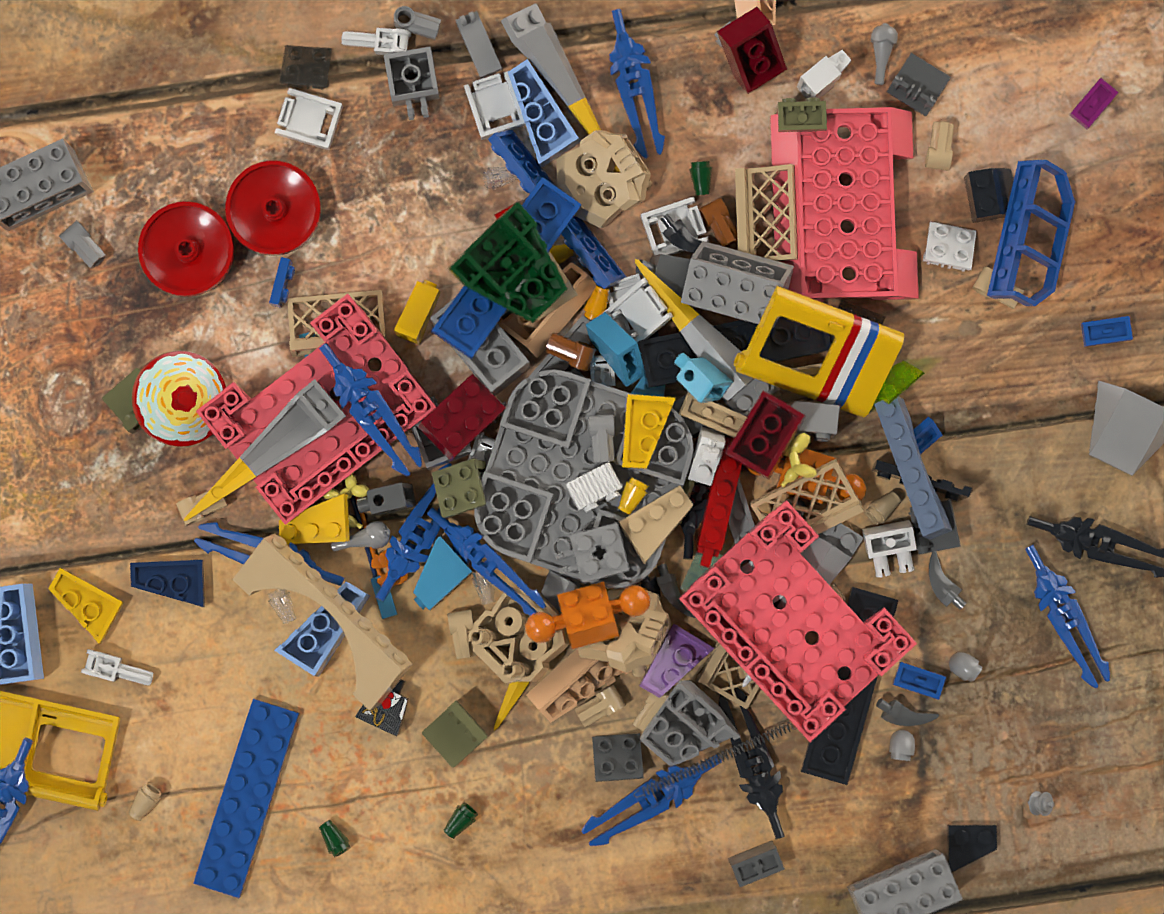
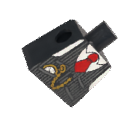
[355,679,409,737]

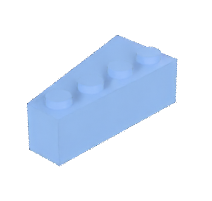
[508,59,581,167]
[274,581,370,677]
[0,584,44,685]

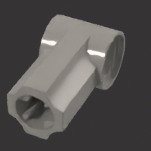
[394,6,441,40]
[59,220,106,269]
[588,414,614,463]

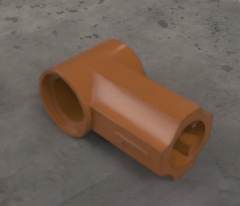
[699,198,738,247]
[545,333,596,371]

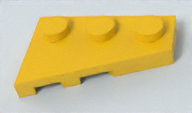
[622,394,676,469]
[279,493,350,544]
[48,568,124,644]

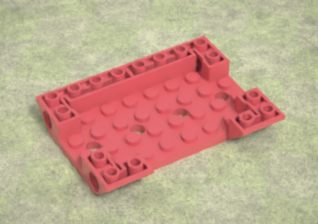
[770,107,919,302]
[196,294,436,525]
[679,500,917,742]

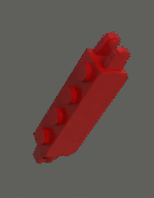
[696,436,742,568]

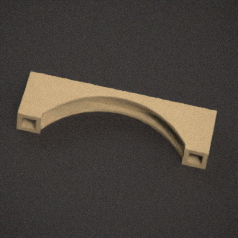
[232,534,413,711]

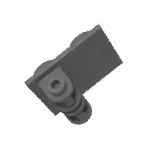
[886,53,951,117]
[909,499,961,554]
[592,733,644,782]

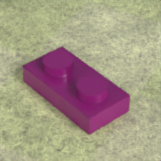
[1069,78,1119,129]

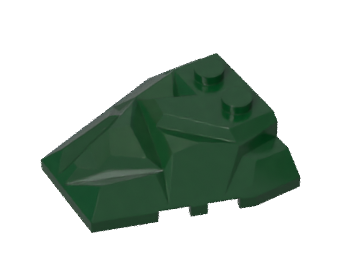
[448,201,567,323]

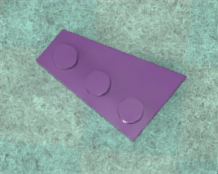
[639,624,714,698]

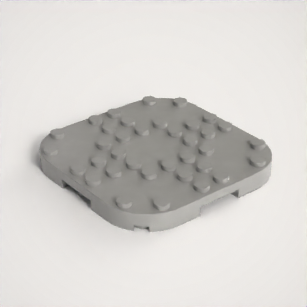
[474,370,693,589]

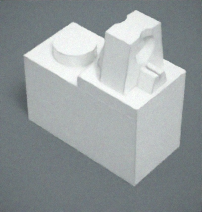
[797,50,851,99]
[688,427,725,486]

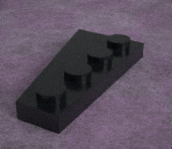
[872,460,972,502]

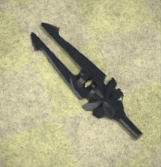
[680,473,709,560]
[1026,516,1164,578]
[718,687,785,839]

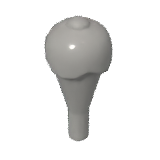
[870,23,898,85]
[331,521,390,551]

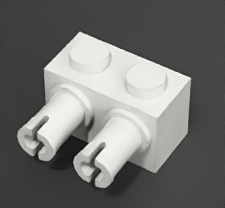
[862,520,917,577]

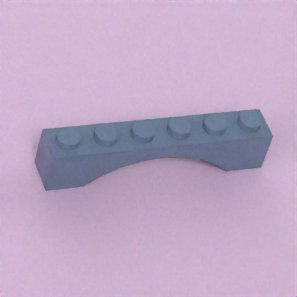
[874,395,952,540]

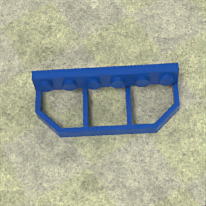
[987,160,1075,306]

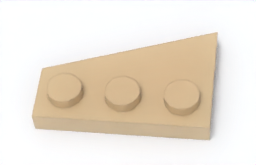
[618,485,693,564]

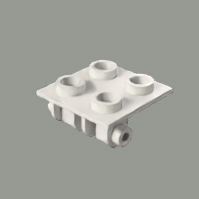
[923,221,976,272]

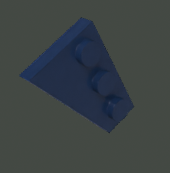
[130,560,205,608]

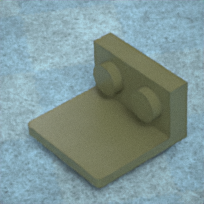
[775,98,827,132]
[102,368,141,434]
[432,458,487,518]
[422,700,489,768]

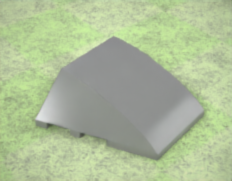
[1089,381,1164,476]
[640,680,741,766]

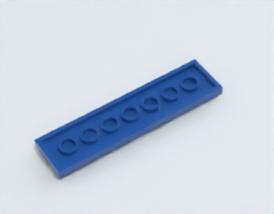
[488,130,626,289]
[432,177,582,360]
[193,699,299,898]

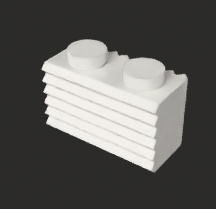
[566,462,623,513]

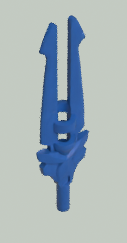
[610,9,665,159]
[319,343,422,476]
[375,463,452,602]
[427,507,546,616]
[194,522,345,586]
[1025,545,1110,688]
[0,738,33,844]
[582,754,722,846]

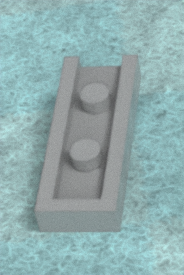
[455,11,502,79]

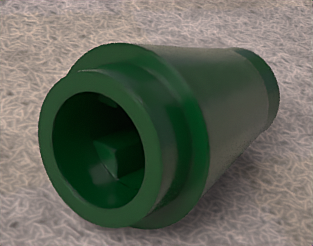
[689,161,712,195]
[443,802,478,839]
[319,820,351,858]

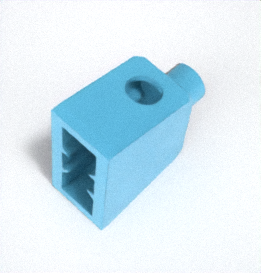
[674,353,734,403]

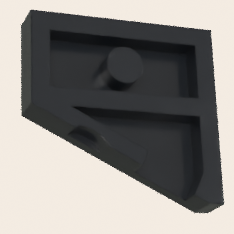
[947,825,997,872]

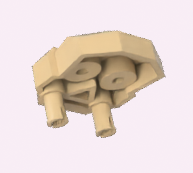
[557,130,652,228]
[468,587,569,684]
[578,587,671,677]

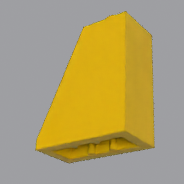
[394,280,440,345]

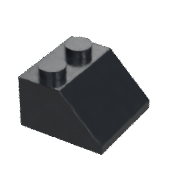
[964,168,1013,223]

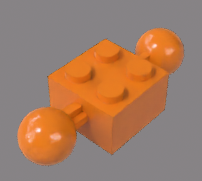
[746,449,866,506]
[525,582,650,649]

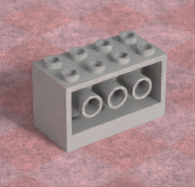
[0,138,94,232]
[681,241,794,328]
[430,298,530,396]
[847,849,963,914]

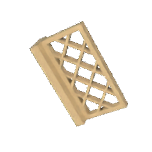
[735,164,798,261]
[287,290,386,357]
[750,459,864,534]
[696,641,759,709]

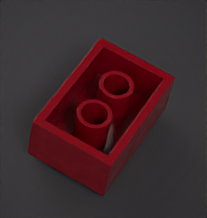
[717,7,787,94]
[418,373,506,461]
[726,391,806,480]

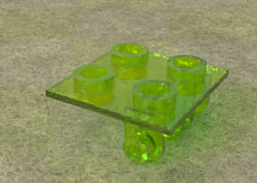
[876,360,925,405]

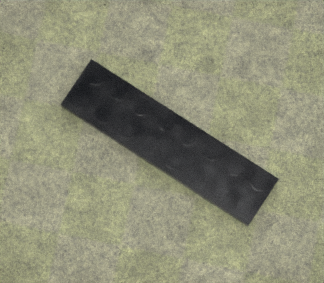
[638,316,831,389]
[800,587,899,785]

